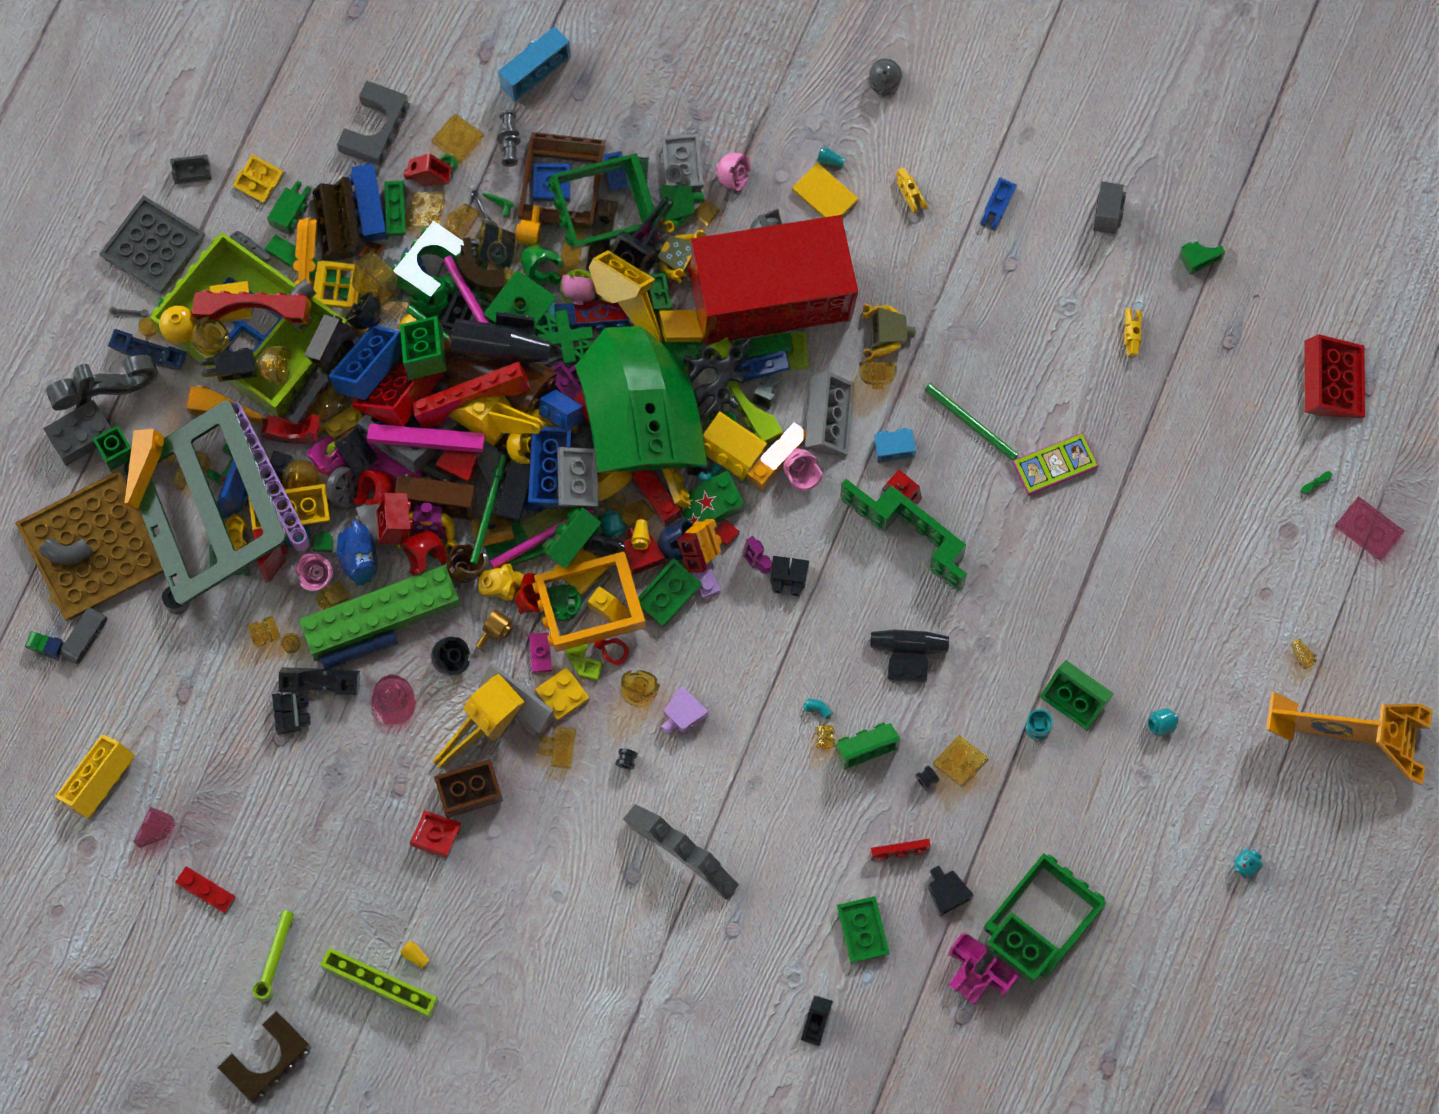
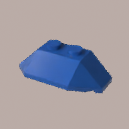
[216,459,249,519]

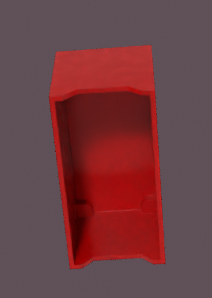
[687,215,858,345]

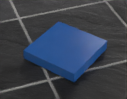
[532,164,571,201]

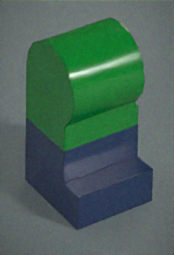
[25,631,64,661]

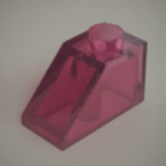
[133,807,175,848]

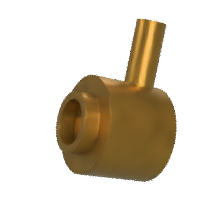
[475,610,513,650]

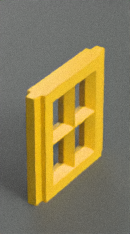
[313,261,363,309]

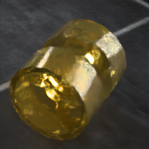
[247,615,281,648]

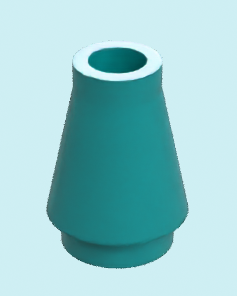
[816,147,845,168]

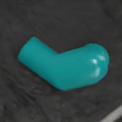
[803,698,833,719]

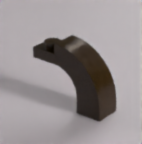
[457,237,506,294]

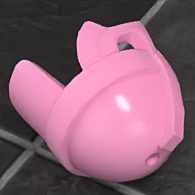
[783,448,823,491]
[295,554,333,591]

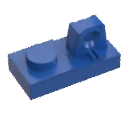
[603,151,629,192]

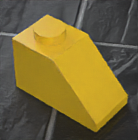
[588,586,631,623]

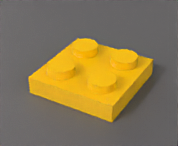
[535,667,590,721]

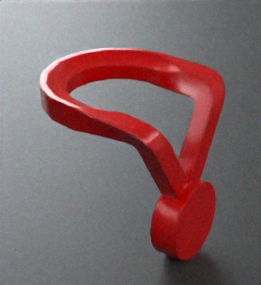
[594,638,629,665]

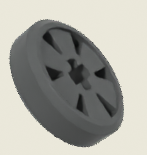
[326,466,360,509]

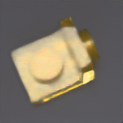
[316,581,350,610]

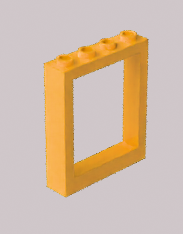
[532,552,646,652]

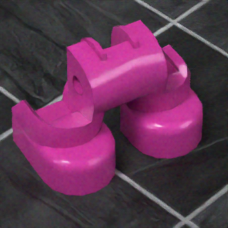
[948,932,1020,1004]

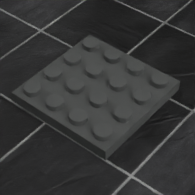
[99,195,205,295]

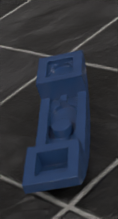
[108,329,187,370]

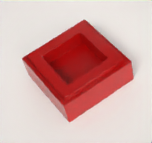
[714,519,740,547]

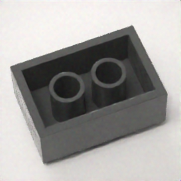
[43,400,111,466]

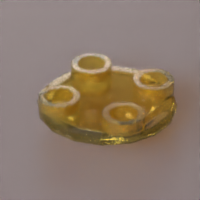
[311,380,347,416]

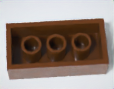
[395,474,477,520]

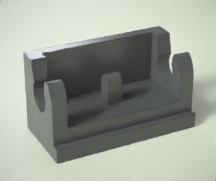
[170,154,212,184]

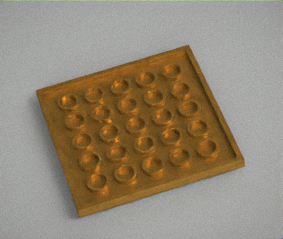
[15,470,164,622]

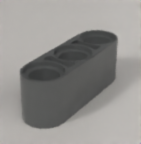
[60,607,107,664]

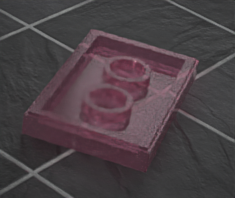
[1334,496,1405,561]

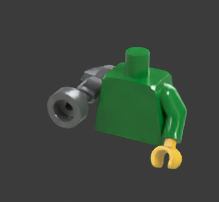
[659,164,704,233]

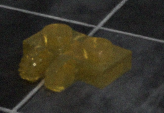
[537,727,576,769]

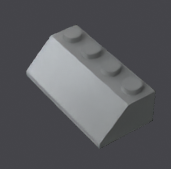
[805,371,854,455]
[479,663,555,737]

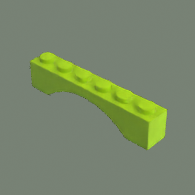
[707,337,783,446]

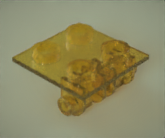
[405,192,446,227]

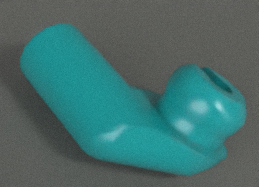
[697,463,722,483]

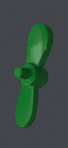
[1301,471,1332,494]

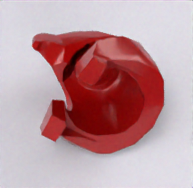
[353,470,397,506]
[400,530,447,576]

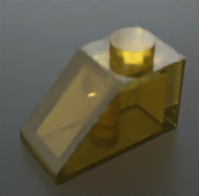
[443,203,480,239]

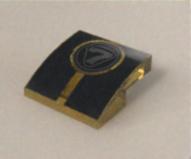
[475,221,516,270]

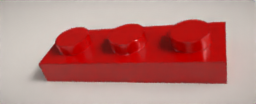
[870,839,931,862]
[175,866,236,914]

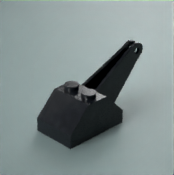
[611,197,674,274]

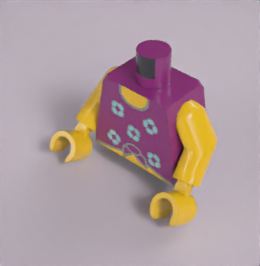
[398,503,458,553]

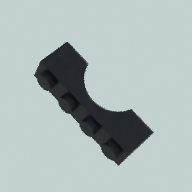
[278,667,360,695]

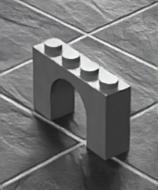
[337,80,410,166]

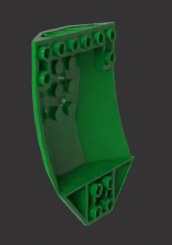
[574,326,707,473]

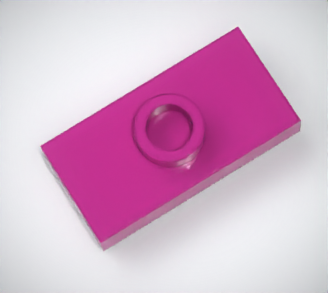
[529,632,552,673]

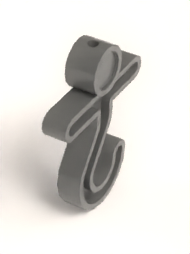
[45,355,159,411]

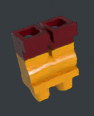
[677,519,722,573]

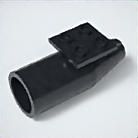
[451,312,551,365]

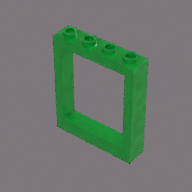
[548,153,658,250]
[983,853,1106,979]

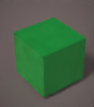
[93,425,131,471]

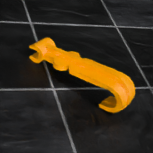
[293,218,317,287]

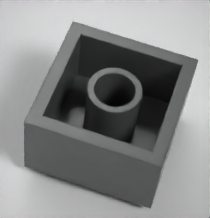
[1093,181,1126,234]

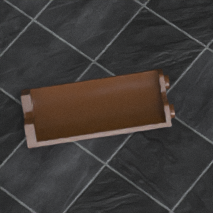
[444,329,558,413]

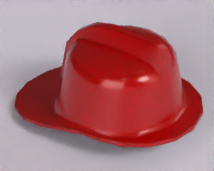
[514,573,540,614]

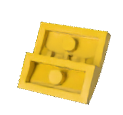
[232,154,285,203]

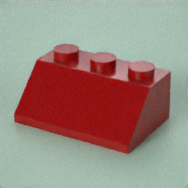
[253,528,288,583]

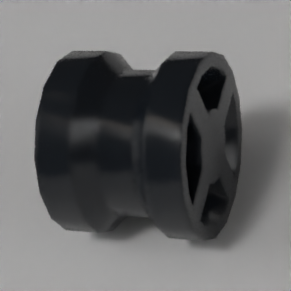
[615,748,638,770]
[915,765,940,790]

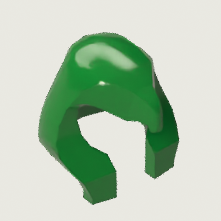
[520,245,563,285]

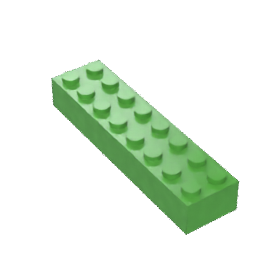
[299,565,460,660]

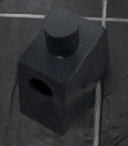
[928,865,973,917]

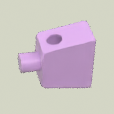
[661,686,709,735]

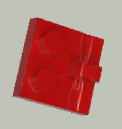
[410,810,461,859]

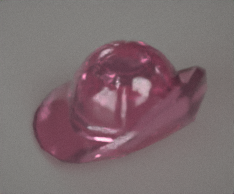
[372,674,416,725]

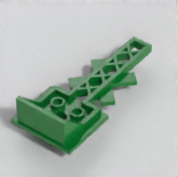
[483,270,593,364]

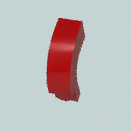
[260,414,320,444]

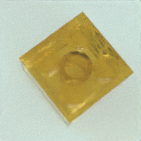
[352,251,398,305]

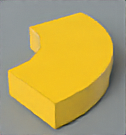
[225,513,248,551]

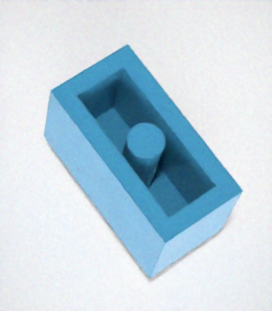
[874,428,916,462]

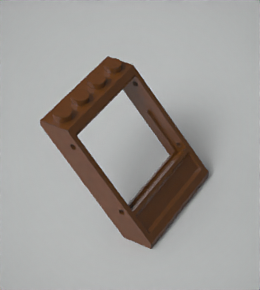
[518,132,606,229]

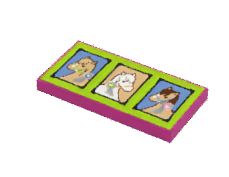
[1012,432,1099,496]

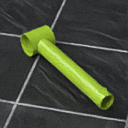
[253,910,294,1003]

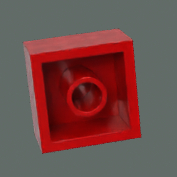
[376,493,412,545]

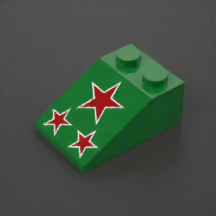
[678,471,744,524]

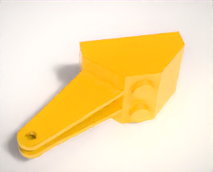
[589,250,662,343]
[448,395,545,446]
[433,674,525,769]

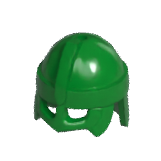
[410,277,448,318]

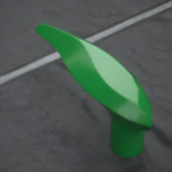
[482,193,515,217]

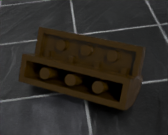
[312,177,360,261]

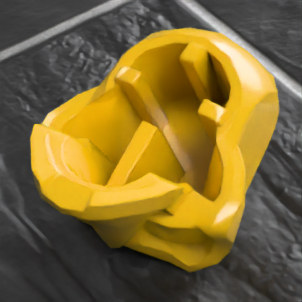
[477,564,524,601]

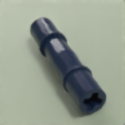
[320,630,398,669]

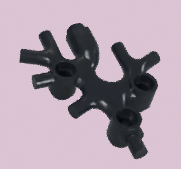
[683,337,753,422]

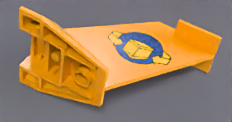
[1266,692,1433,785]

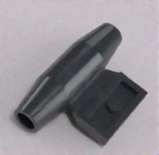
[870,629,949,682]

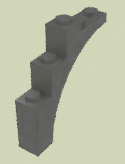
[623,804,739,900]

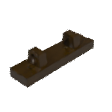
[586,199,618,271]

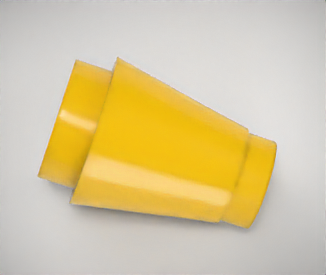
[631,519,650,550]
[400,940,429,969]

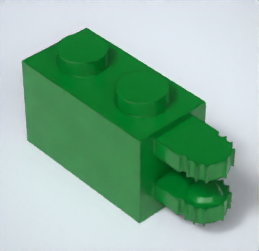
[267,180,312,235]

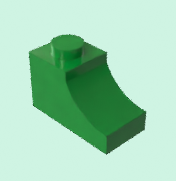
[1179,241,1225,274]

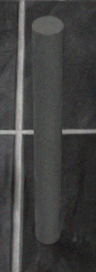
[560,571,611,635]

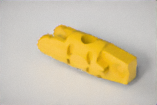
[896,168,928,213]
[1124,308,1142,357]

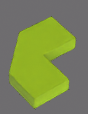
[565,643,603,682]

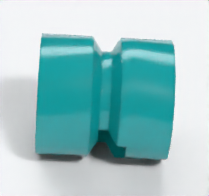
[1025,709,1053,741]

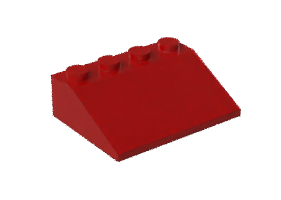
[1304,334,1365,418]
[351,356,444,426]

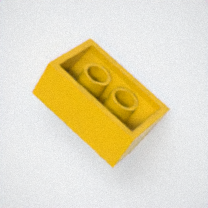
[703,412,767,480]

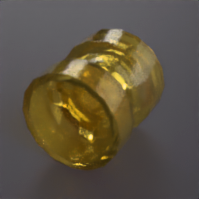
[815,725,835,749]

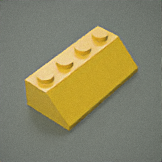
[248,484,330,533]
[55,734,135,819]

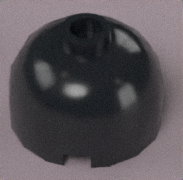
[345,291,382,330]
[431,636,470,676]

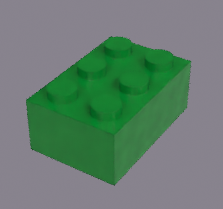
[400,316,447,380]
[541,507,602,568]
[985,912,1059,985]

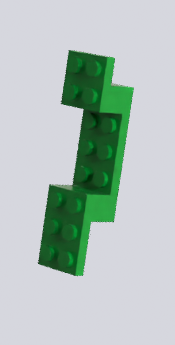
[840,479,967,590]

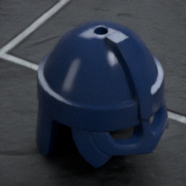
[658,519,693,560]

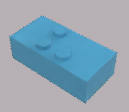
[498,26,571,102]

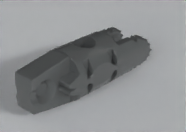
[230,230,271,265]

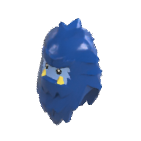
[336,520,377,586]

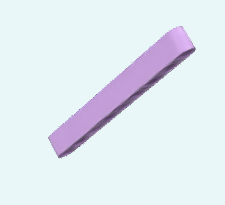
[231,402,309,551]

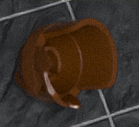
[447,543,487,583]

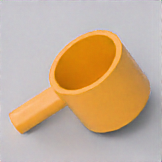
[515,205,541,246]

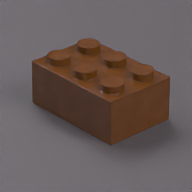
[434,759,503,818]

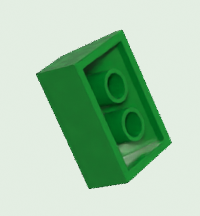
[1040,660,1114,731]
[835,723,900,770]

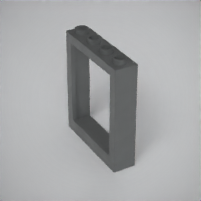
[357,382,466,474]

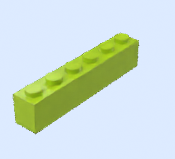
[320,947,439,1019]

